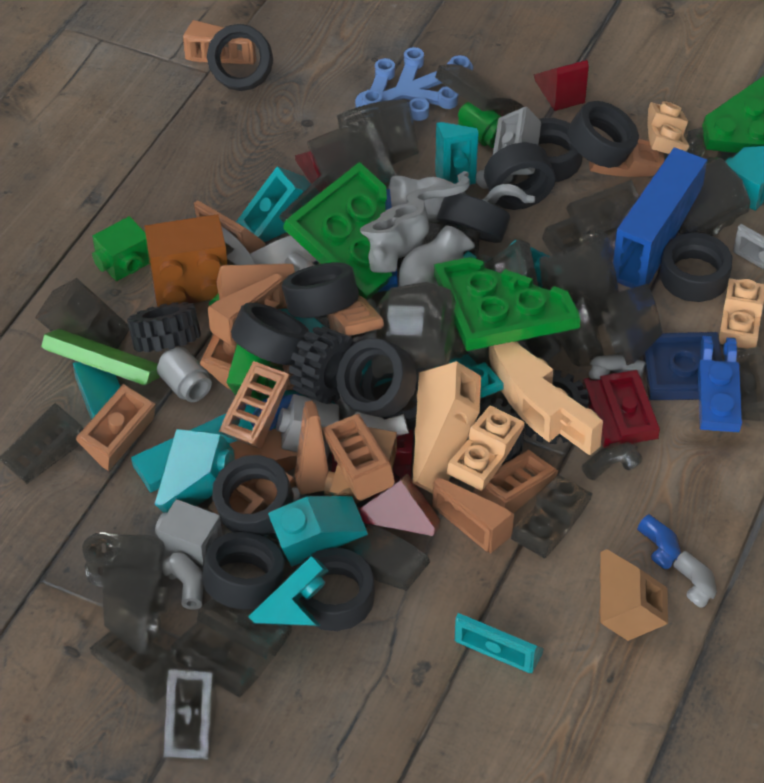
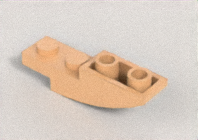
[489,341,603,455]

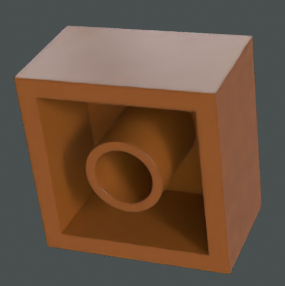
[144,214,227,307]

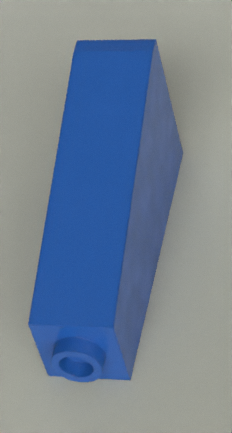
[611,147,707,293]

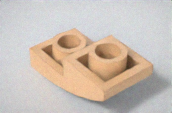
[648,101,689,154]
[719,278,764,350]
[447,405,525,491]

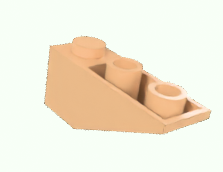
[412,361,481,494]

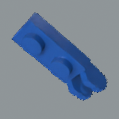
[698,336,742,433]

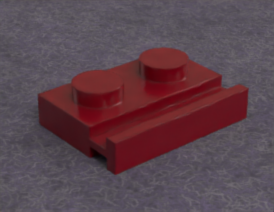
[583,370,660,448]

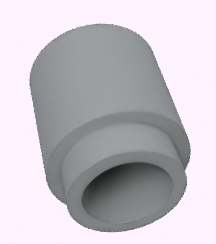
[157,347,212,402]

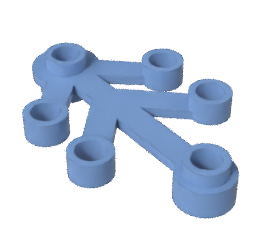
[355,47,473,121]

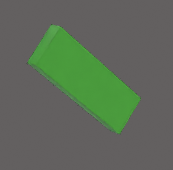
[41,329,160,385]

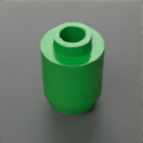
[458,99,502,148]

